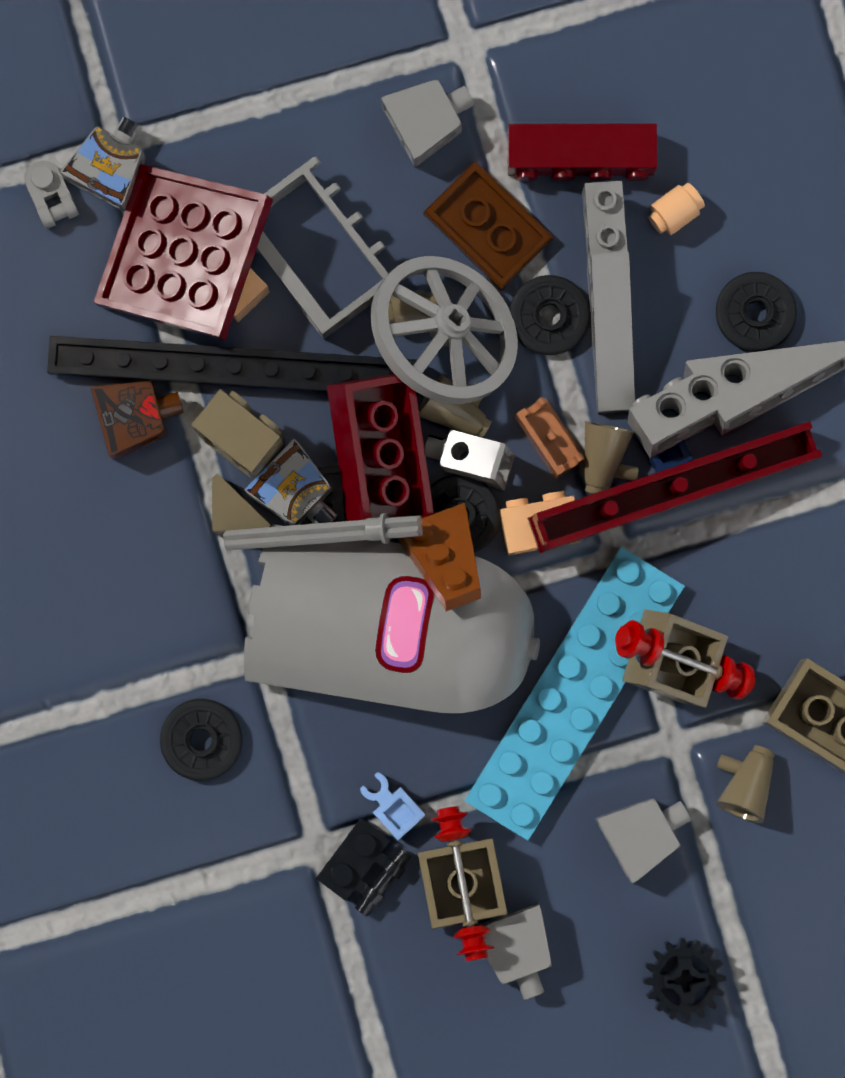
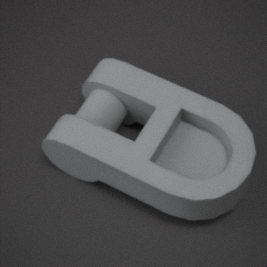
[25,160,80,230]

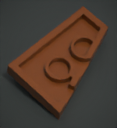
[398,503,481,612]

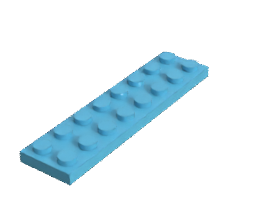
[464,547,685,841]

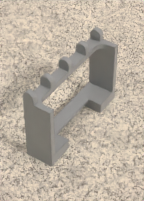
[256,156,388,340]

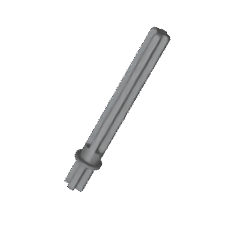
[223,513,423,551]

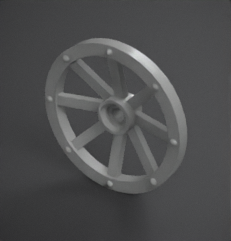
[371,256,518,404]

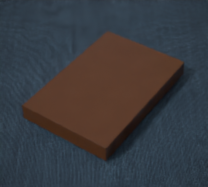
[423,161,554,291]

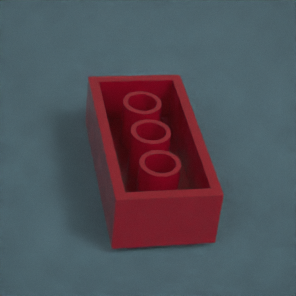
[326,374,434,521]

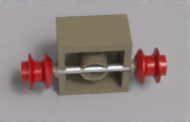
[418,806,507,962]

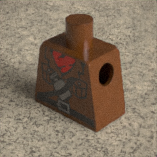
[91,381,184,460]

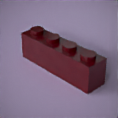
[507,123,657,181]

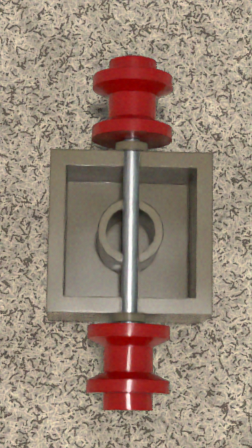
[615,609,756,708]

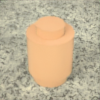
[648,183,705,236]

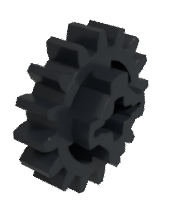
[643,937,726,1022]

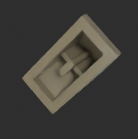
[212,473,271,535]

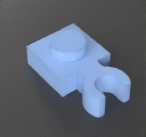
[360,772,426,840]

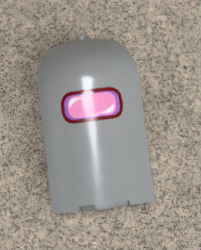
[244,524,540,714]

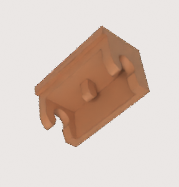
[515,397,585,480]

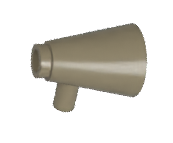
[418,373,492,438]
[584,421,638,494]
[716,745,775,823]

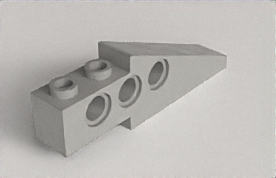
[582,181,635,414]
[628,341,845,459]

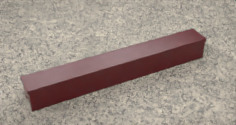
[527,421,822,553]

